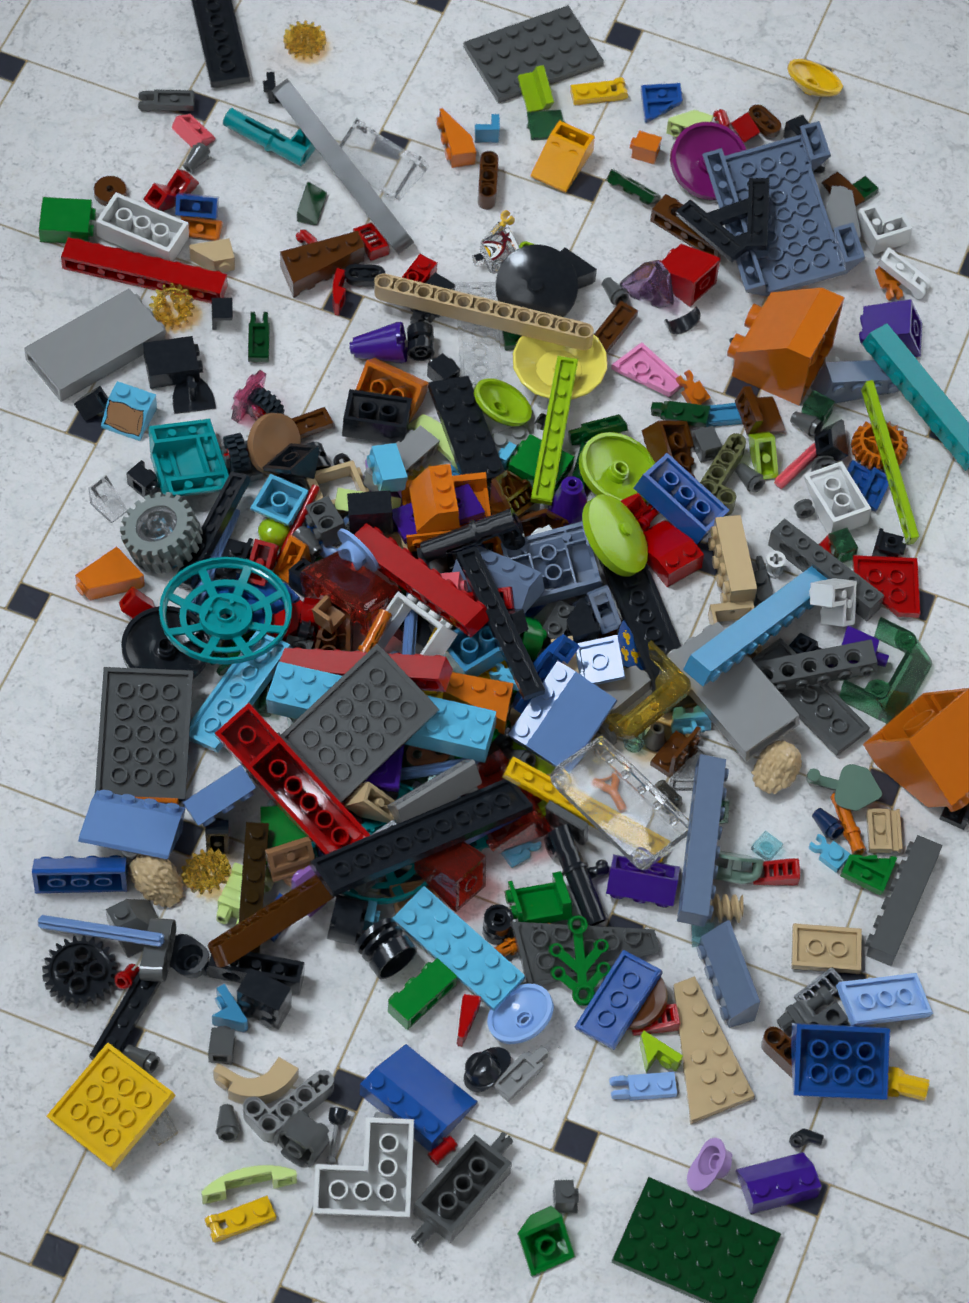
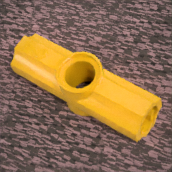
[887,1067,929,1101]

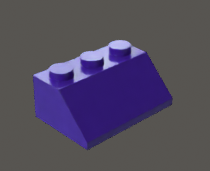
[606,854,680,907]
[736,1152,822,1215]

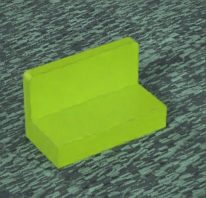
[517,65,554,113]

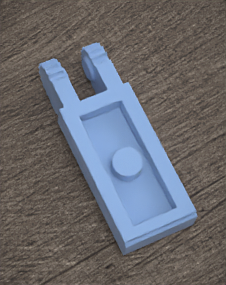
[609,1072,677,1100]

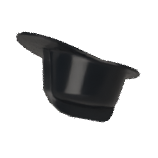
[169,934,210,978]
[463,1047,511,1092]

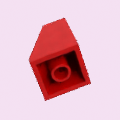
[653,244,721,307]

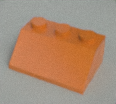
[356,358,429,423]
[409,464,460,534]

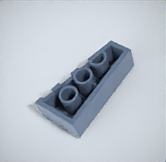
[811,360,900,407]

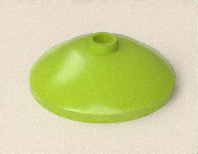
[474,378,532,427]

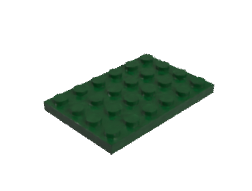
[611,1177,781,1303]

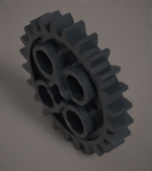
[42,935,118,1009]

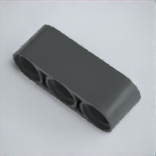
[139,918,177,982]

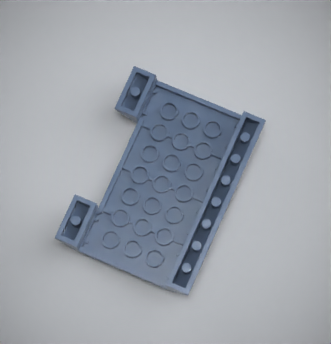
[702,121,865,296]

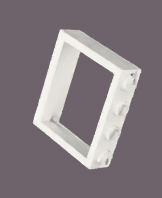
[357,592,458,656]

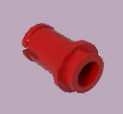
[637,504,659,531]
[115,963,139,989]
[427,1136,458,1165]

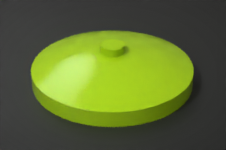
[579,432,655,503]
[582,494,648,576]

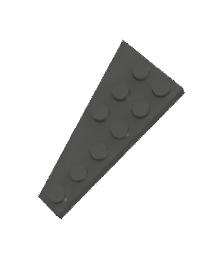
[510,922,660,986]

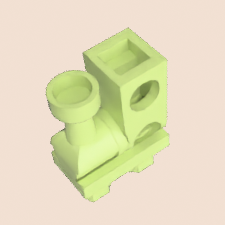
[216,863,274,925]

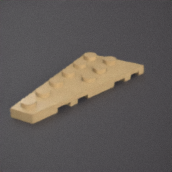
[673,976,755,1124]

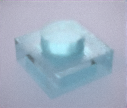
[751,830,783,861]

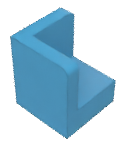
[475,114,500,143]

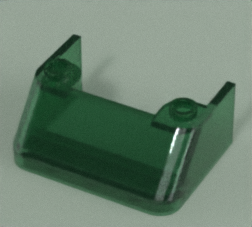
[839,617,932,724]

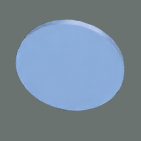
[337,528,379,572]

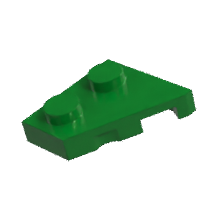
[840,854,897,896]

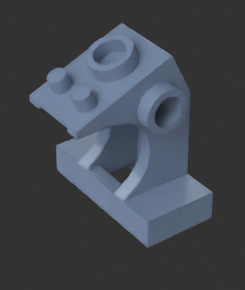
[572,585,622,635]

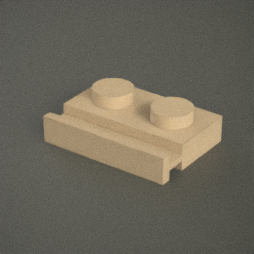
[866,808,903,853]

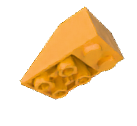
[530,120,595,193]

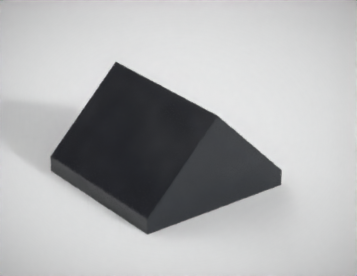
[262,443,320,479]
[347,490,393,535]

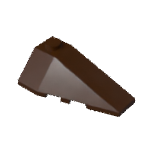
[641,420,695,478]

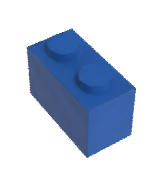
[175,193,219,219]

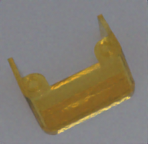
[605,640,691,739]

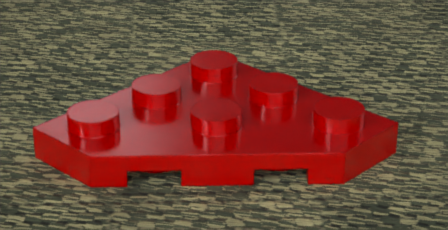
[852,555,920,618]

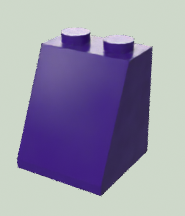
[859,299,922,357]

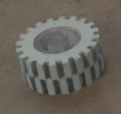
[120,492,203,573]

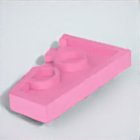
[611,342,683,397]

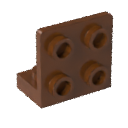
[735,386,785,436]
[650,726,702,780]

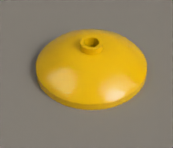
[787,59,843,97]

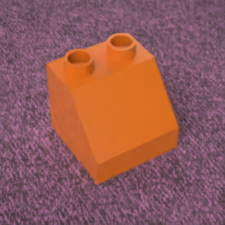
[727,287,845,406]
[863,688,969,812]

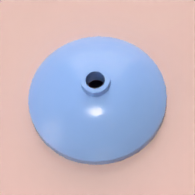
[487,984,554,1044]

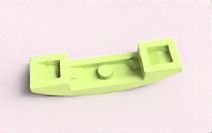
[408,414,459,473]
[201,1165,297,1204]

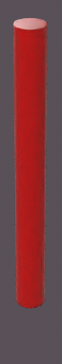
[276,484,320,562]

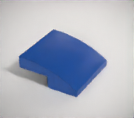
[847,460,889,512]

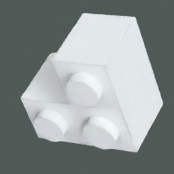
[857,204,913,254]
[809,578,857,626]

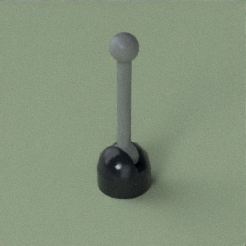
[326,1107,348,1165]

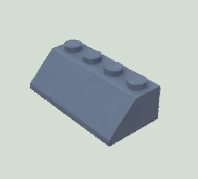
[452,544,545,614]
[697,920,760,1028]

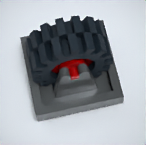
[220,433,263,481]

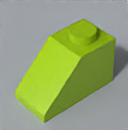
[748,431,778,480]

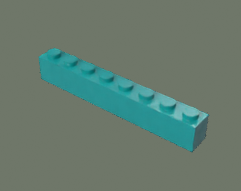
[862,324,969,471]

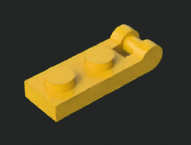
[570,77,628,105]
[204,1196,276,1242]

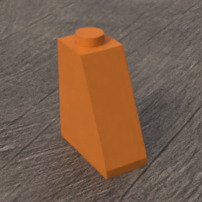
[75,546,145,600]

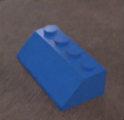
[633,453,730,545]
[32,855,127,894]

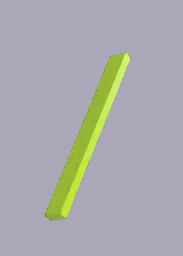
[530,356,578,506]
[861,380,919,545]

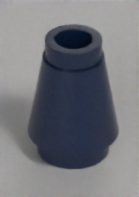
[812,808,844,840]

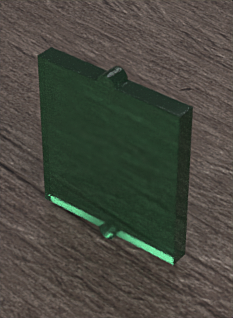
[527,110,565,140]

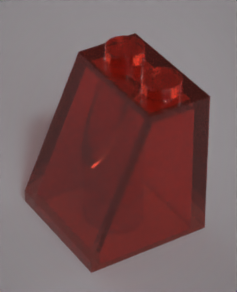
[414,841,486,912]

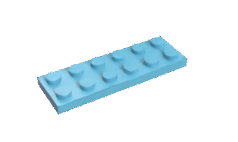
[189,631,292,753]
[393,886,525,1011]

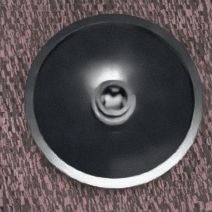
[496,244,578,317]
[121,606,210,679]

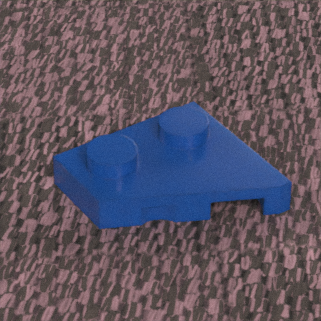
[640,83,683,123]

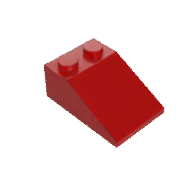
[643,520,704,587]

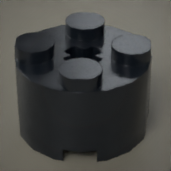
[327,895,368,945]

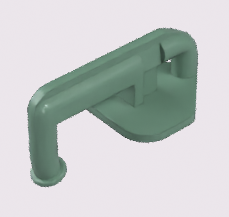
[806,764,882,811]
[716,851,764,884]

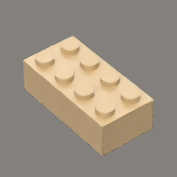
[708,515,757,603]

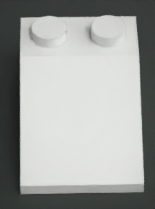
[804,461,871,536]

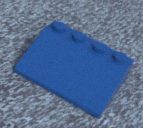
[791,1023,890,1100]
[360,1044,477,1152]

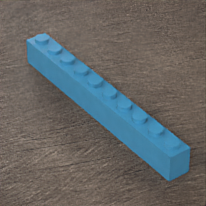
[683,566,828,686]

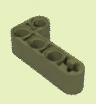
[700,433,746,516]

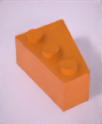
[443,672,513,734]

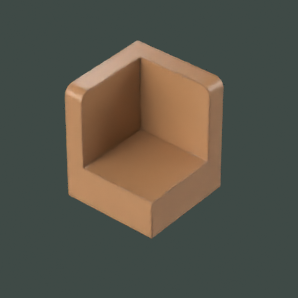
[312,595,346,634]

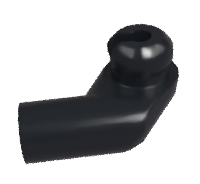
[587,859,610,879]
[789,1128,824,1148]

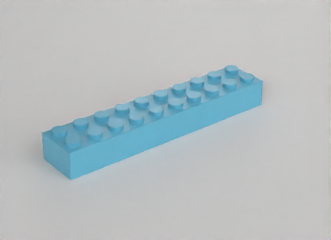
[266,662,496,763]

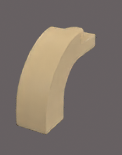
[213,1057,299,1104]

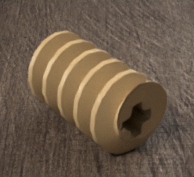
[709,894,744,923]

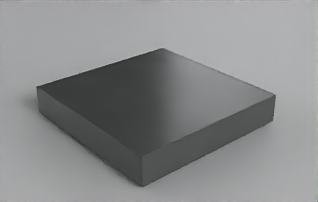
[546,801,588,845]

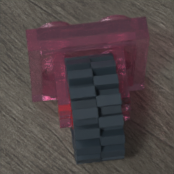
[231,370,285,423]

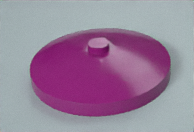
[670,122,747,200]

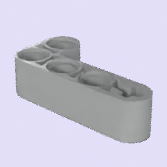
[243,1070,334,1142]

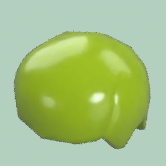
[258,518,290,550]

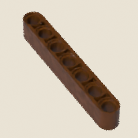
[208,875,338,967]

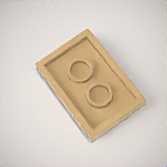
[791,923,862,974]

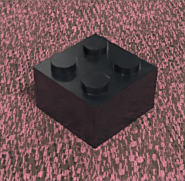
[237,968,292,1030]

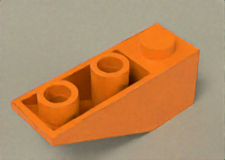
[436,108,476,168]

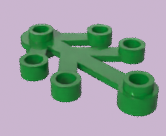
[548,915,611,1006]

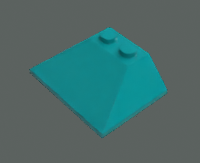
[148,419,229,497]

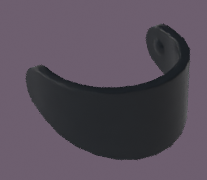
[664,306,701,334]

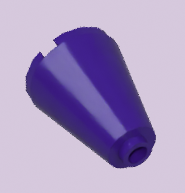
[349,322,408,363]
[548,476,588,525]

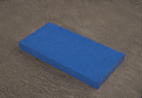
[574,950,663,1050]

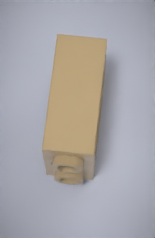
[305,460,369,514]
[708,600,763,658]

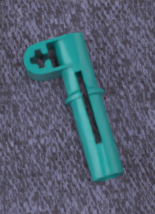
[223,108,316,167]

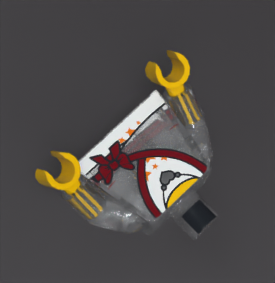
[472,210,520,274]

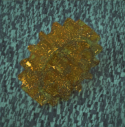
[283,20,326,60]
[149,283,195,329]
[181,848,231,895]

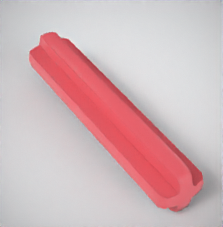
[774,443,817,489]

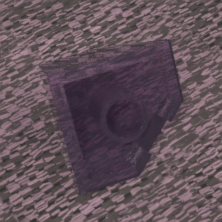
[620,260,674,308]

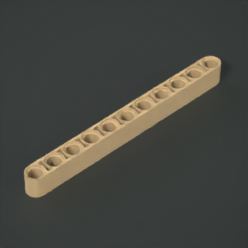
[374,274,594,350]

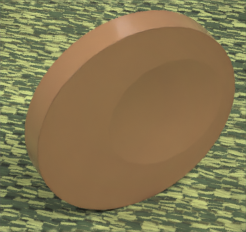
[247,413,301,475]

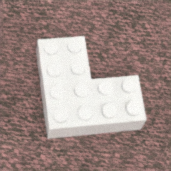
[313,1117,414,1218]

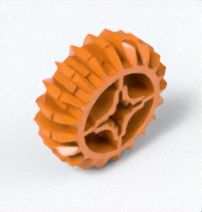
[851,421,908,472]

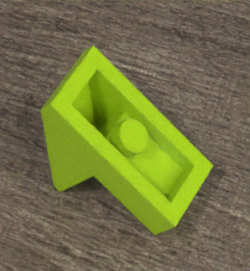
[639,1031,683,1073]

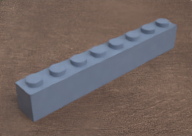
[677,754,729,927]

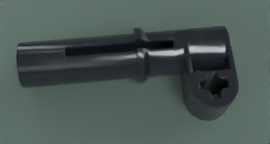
[420,508,525,562]
[544,824,608,926]

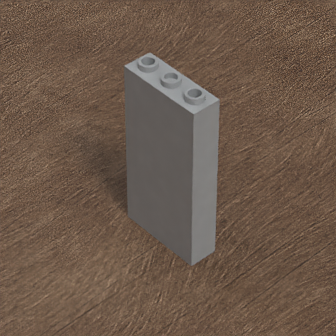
[24,288,166,402]
[665,622,800,762]

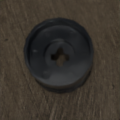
[355,917,417,979]

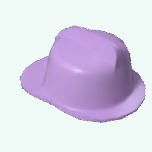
[687,1138,732,1191]

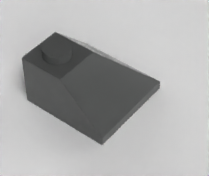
[106,899,158,958]

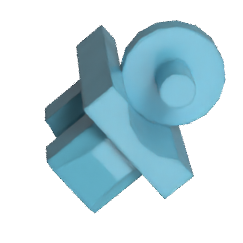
[671,706,711,734]

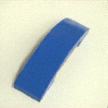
[512,634,580,714]

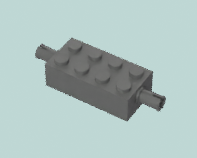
[411,1132,513,1247]

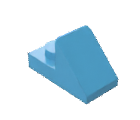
[212,984,248,1032]

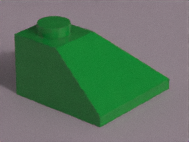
[517,1205,575,1276]

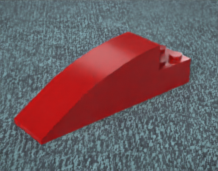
[215,703,370,855]

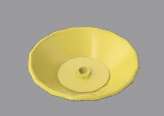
[513,334,607,400]

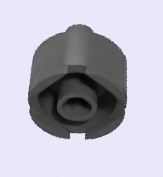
[274,1110,329,1167]

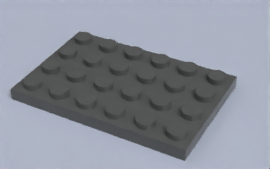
[463,5,604,103]
[280,643,440,803]
[95,667,193,801]

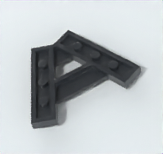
[676,178,770,263]

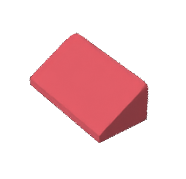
[172,114,216,147]

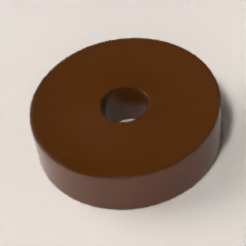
[94,176,127,206]

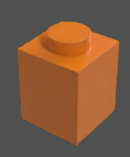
[630,130,662,164]

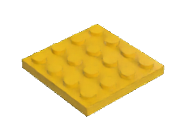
[46,1043,176,1170]

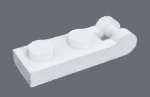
[877,247,931,299]

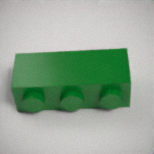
[388,958,457,1030]

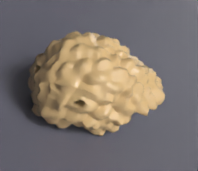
[751,740,802,794]
[127,854,184,908]

